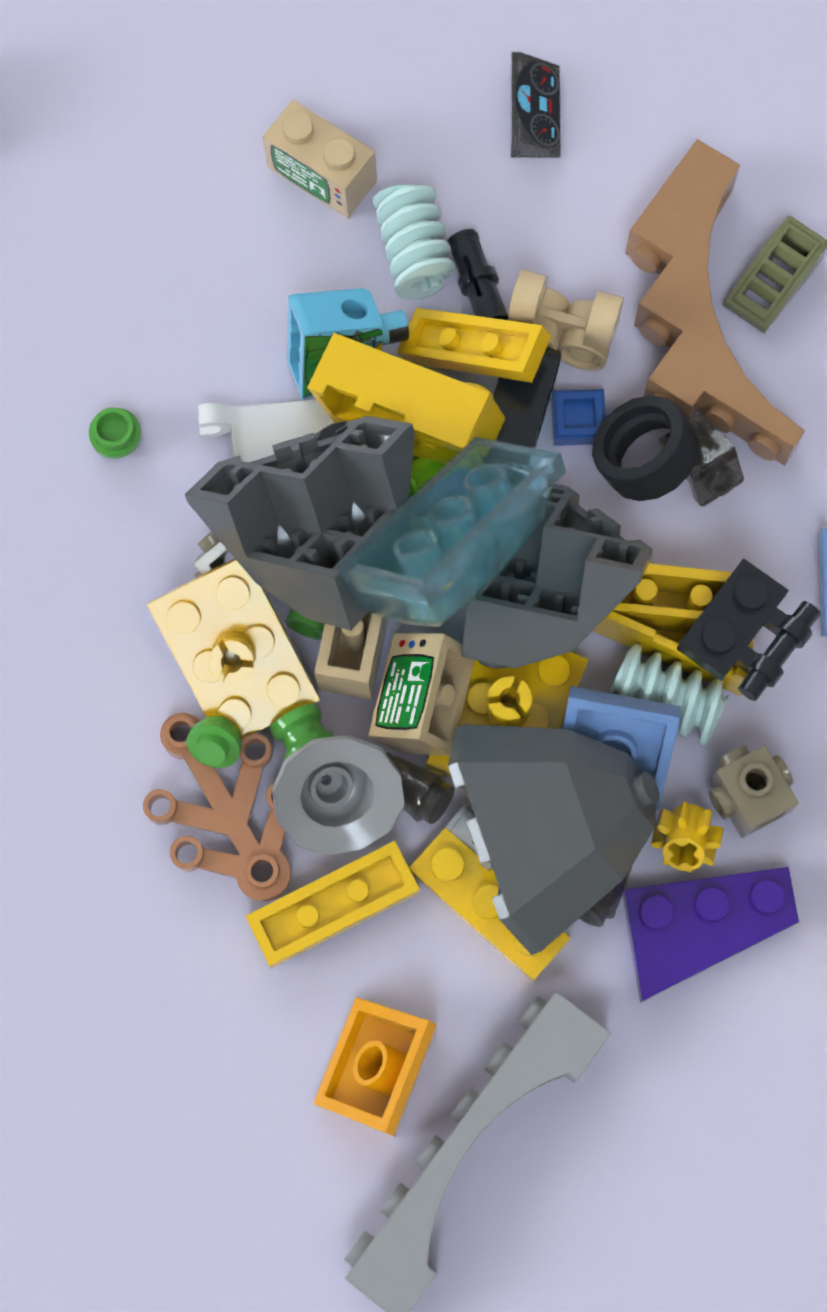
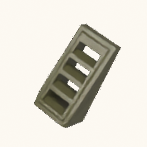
[723,216,827,334]

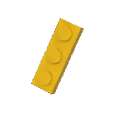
[396,308,552,383]
[409,827,570,982]
[245,841,420,969]

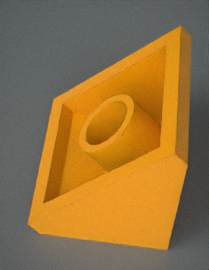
[313,997,437,1137]

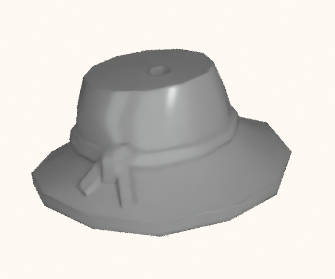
[272,735,405,855]

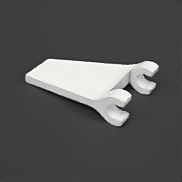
[198,399,334,462]

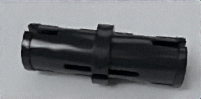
[447,229,508,320]

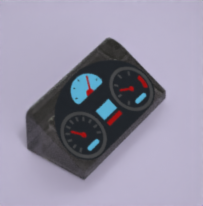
[510,52,561,158]

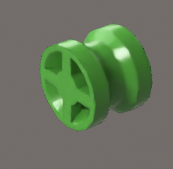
[269,703,334,759]

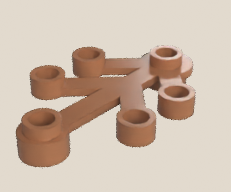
[143,713,291,901]

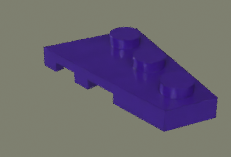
[622,867,799,1003]

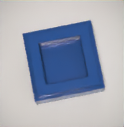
[551,389,606,446]

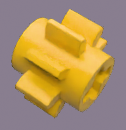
[651,802,724,873]

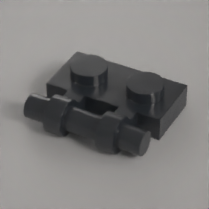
[677,558,821,701]

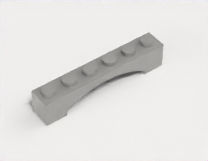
[344,991,612,1312]

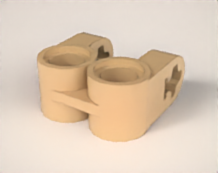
[508,268,624,371]

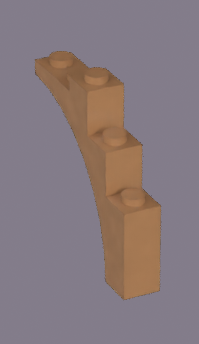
[625,139,805,466]

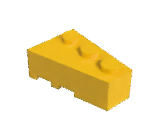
[307,332,506,474]
[593,563,754,696]

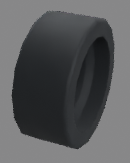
[592,395,699,501]

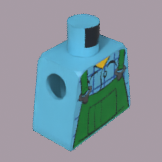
[287,288,409,399]

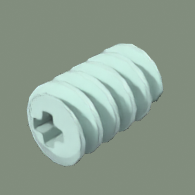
[372,185,456,300]
[610,643,729,747]

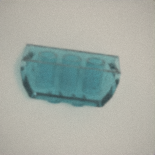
[337,437,566,627]

